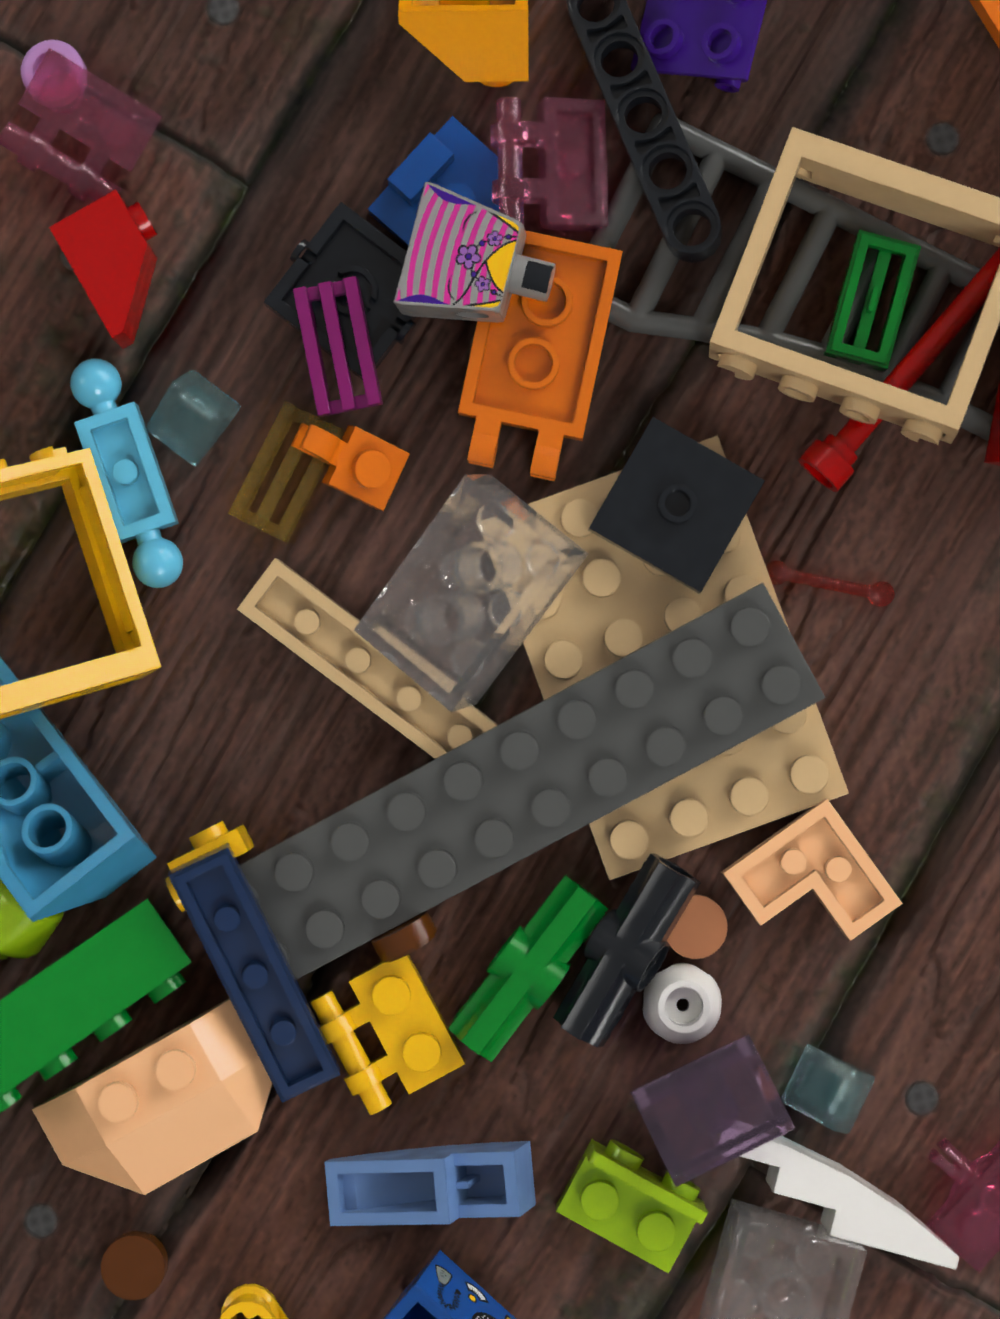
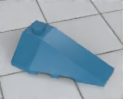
[0,656,157,922]

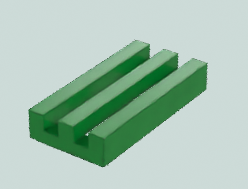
[824,229,921,372]

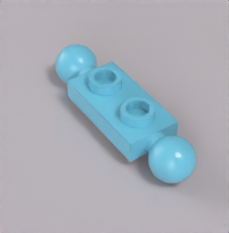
[70,358,183,588]

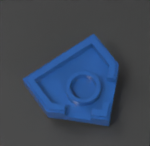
[367,116,502,249]

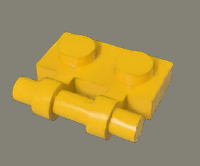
[310,954,466,1115]

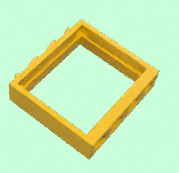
[0,446,161,720]

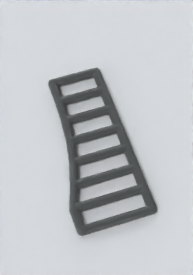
[589,113,1000,441]

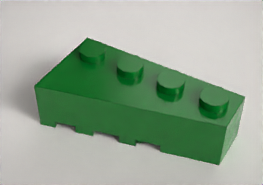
[0,898,192,1113]

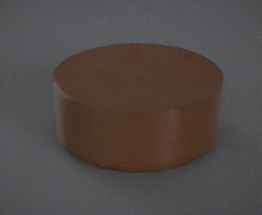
[370,910,437,963]
[101,1231,168,1300]

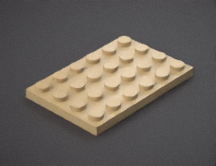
[479,435,849,880]

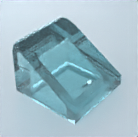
[146,370,240,467]
[780,1044,875,1134]

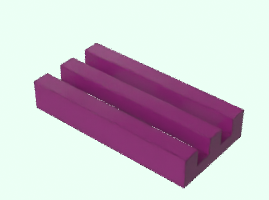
[293,276,383,417]

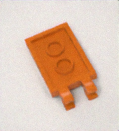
[458,230,623,482]

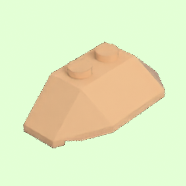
[32,998,272,1195]

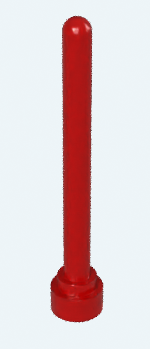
[798,247,1000,492]

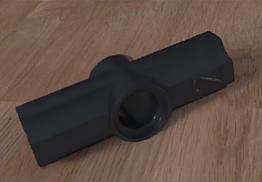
[553,853,701,1048]

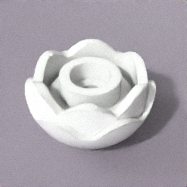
[643,963,722,1044]

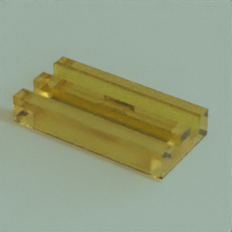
[228,401,343,544]

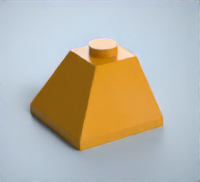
[398,0,529,87]

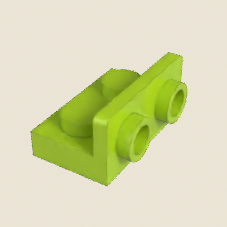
[555,1139,708,1274]

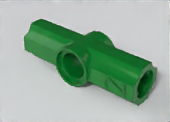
[448,874,608,1062]

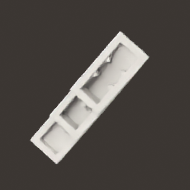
[711,1114,959,1270]

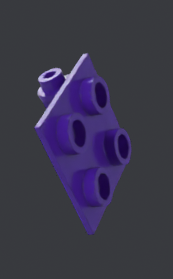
[630,0,767,93]

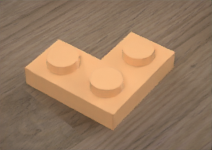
[721,799,903,941]

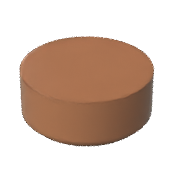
[667,894,728,959]

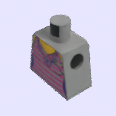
[394,182,556,323]

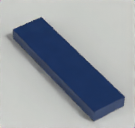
[168,843,341,1103]

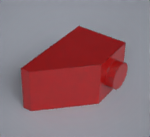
[49,189,158,349]

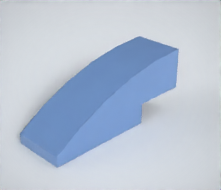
[324,1141,536,1226]

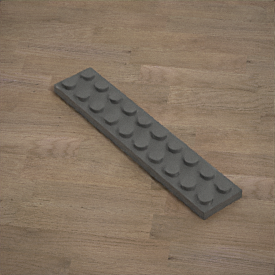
[239,582,826,980]

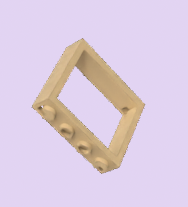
[709,127,1000,445]

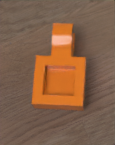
[291,423,410,511]

